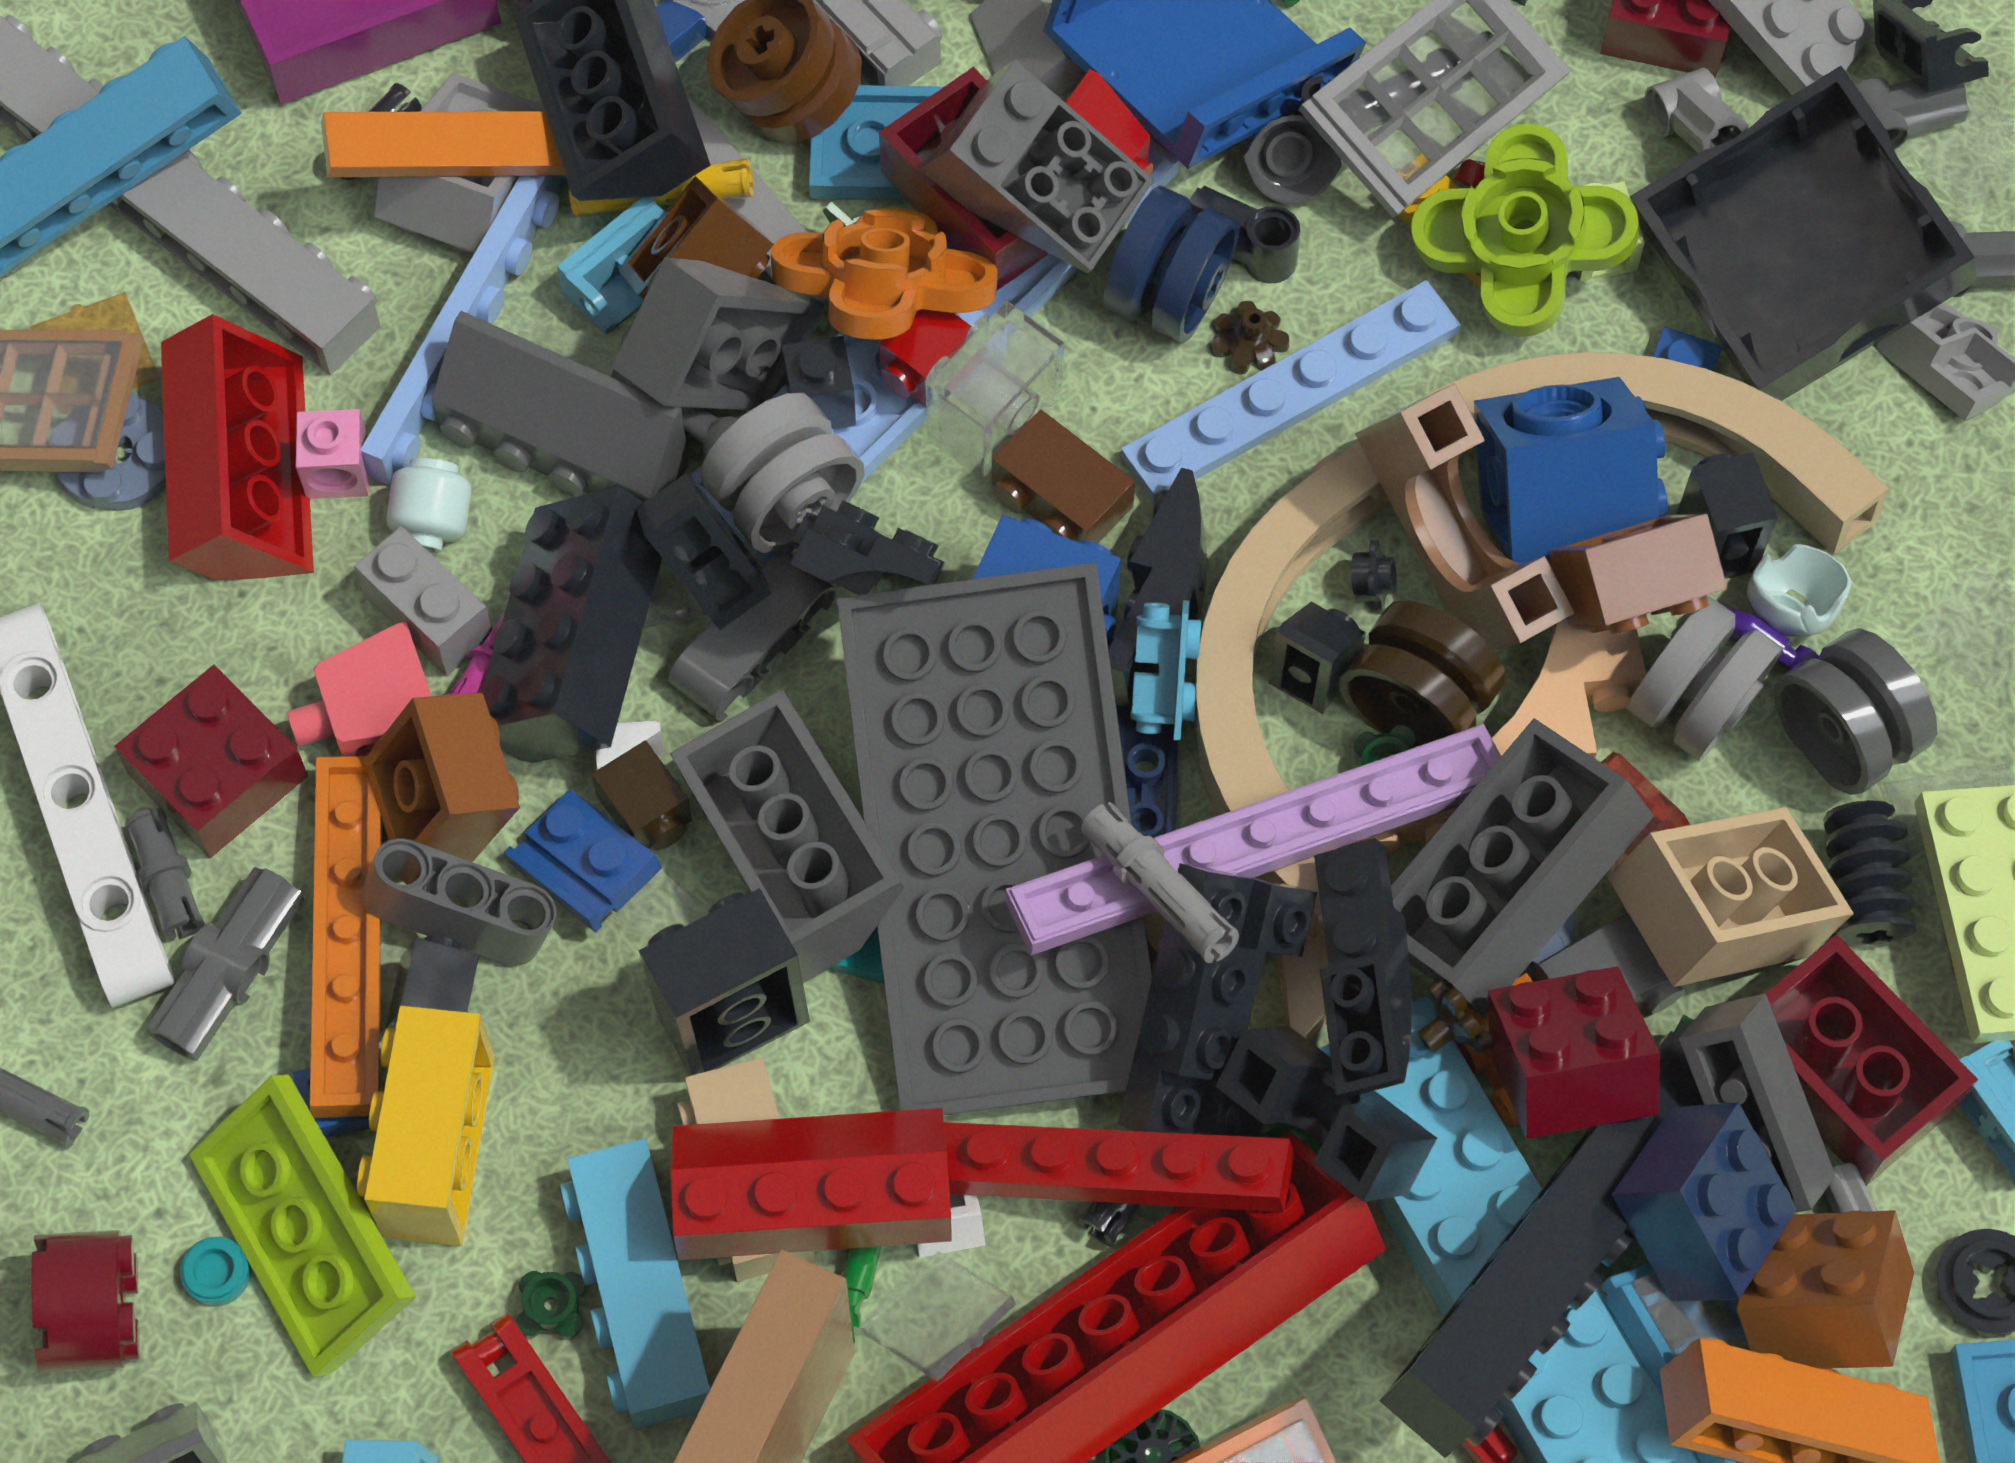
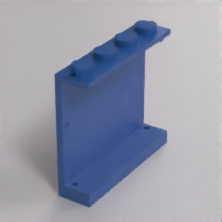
[1043,0,1366,169]

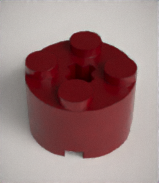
[31,1230,140,1373]

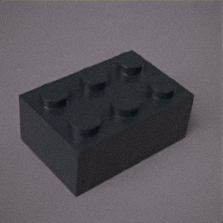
[638,888,810,1076]

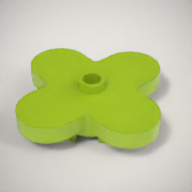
[1411,123,1639,337]

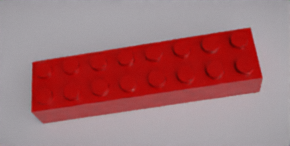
[845,1131,1386,1463]

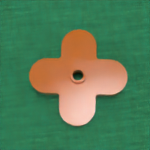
[770,208,998,340]

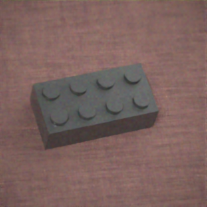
[1391,718,1654,1018]

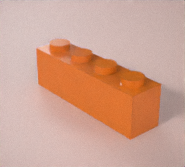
[1660,1338,1940,1463]

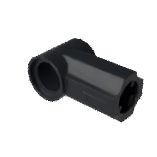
[1189,185,1301,284]

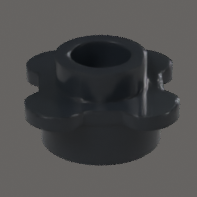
[1351,540,1397,613]

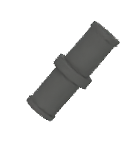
[125,808,205,940]

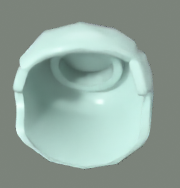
[1746,544,1853,637]

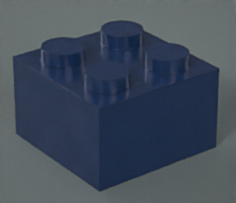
[1612,1102,1797,1302]

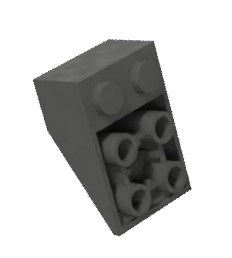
[921,59,1154,273]

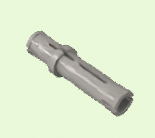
[1081,803,1239,963]

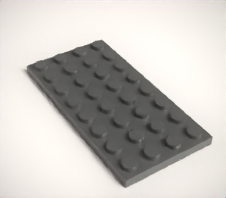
[837,562,1152,1115]

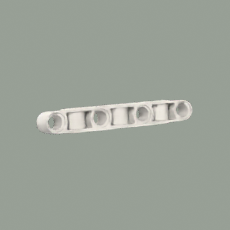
[0,603,176,1008]

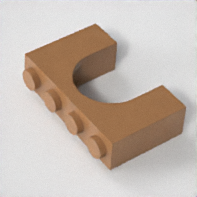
[1355,383,1575,650]

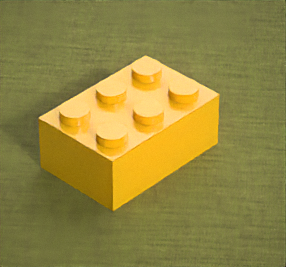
[357,1006,495,1246]

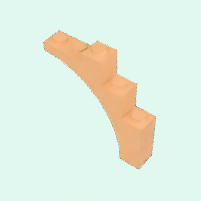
[1345,564,1646,854]

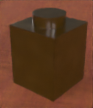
[592,740,692,850]

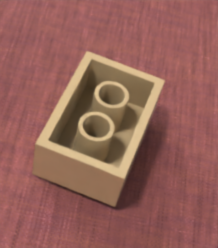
[1608,807,1854,987]

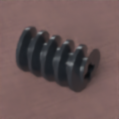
[1823,800,1917,945]

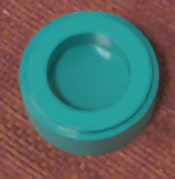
[180,1237,251,1307]

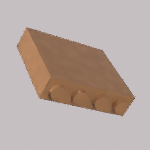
[673,1249,855,1463]

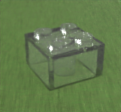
[925,300,1064,482]

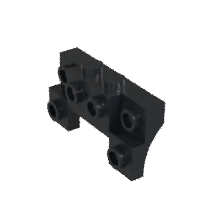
[791,500,946,595]
[1118,863,1318,1137]

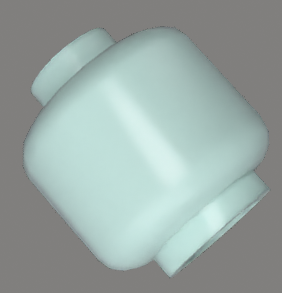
[386,458,471,553]

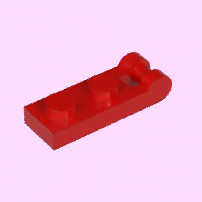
[450,1313,611,1463]

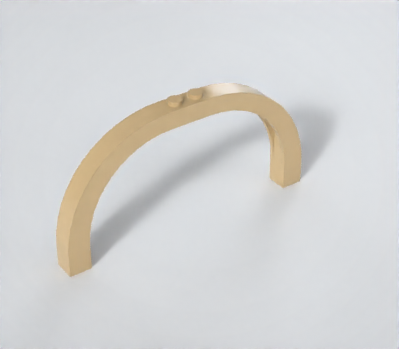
[1194,352,1889,939]

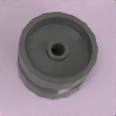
[1773,628,1938,795]

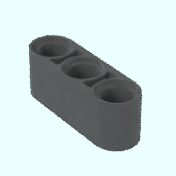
[668,551,836,721]
[360,838,557,966]

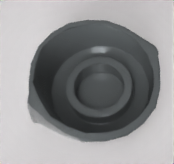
[1241,115,1342,205]

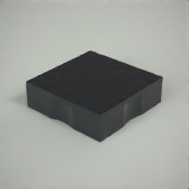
[1630,66,1976,401]

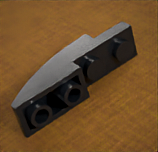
[1107,467,1208,709]
[1314,838,1412,1099]

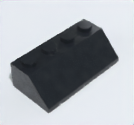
[514,0,711,201]

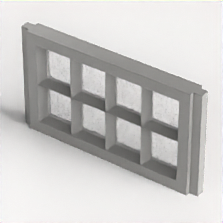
[1298,0,1571,219]

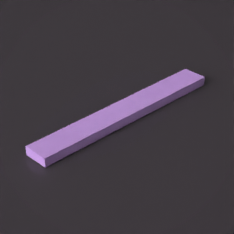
[1004,724,1501,955]

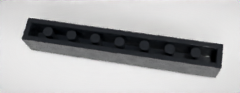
[1379,1031,1704,1458]

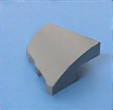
[1875,303,2015,421]

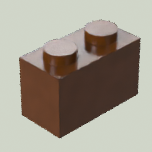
[992,409,1135,543]

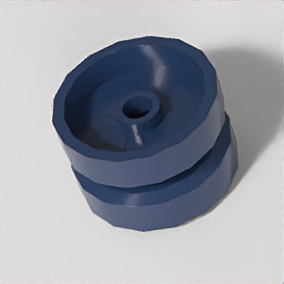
[1103,185,1240,344]

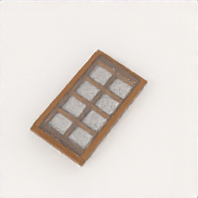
[0,330,144,472]

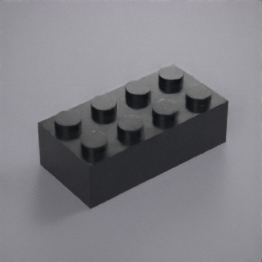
[479,485,662,763]

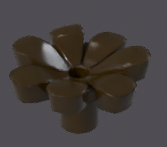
[1210,301,1290,374]
[1417,978,1494,1054]

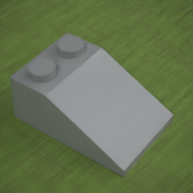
[374,73,545,253]

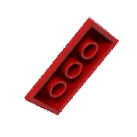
[161,314,314,580]
[671,1108,952,1260]

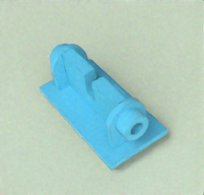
[1130,600,1201,740]

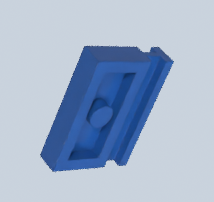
[503,789,662,933]

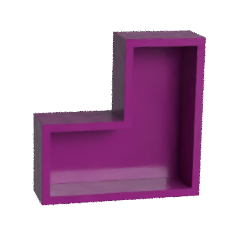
[234,0,501,105]

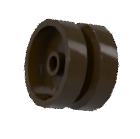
[1339,600,1505,748]

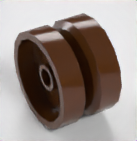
[707,0,862,143]

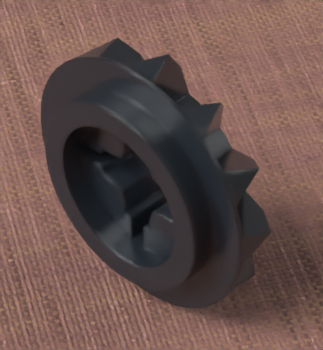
[1935,1229,2015,1336]

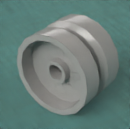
[700,393,865,553]
[1626,596,1783,762]

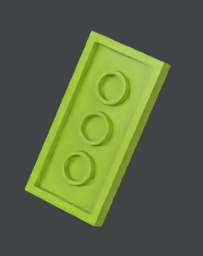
[189,1074,416,1378]

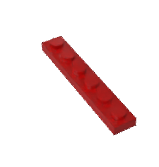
[944,1122,1295,1212]

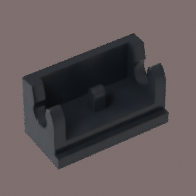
[1873,0,1989,93]

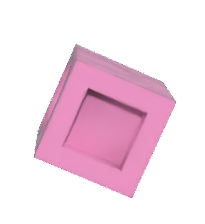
[296,409,369,499]

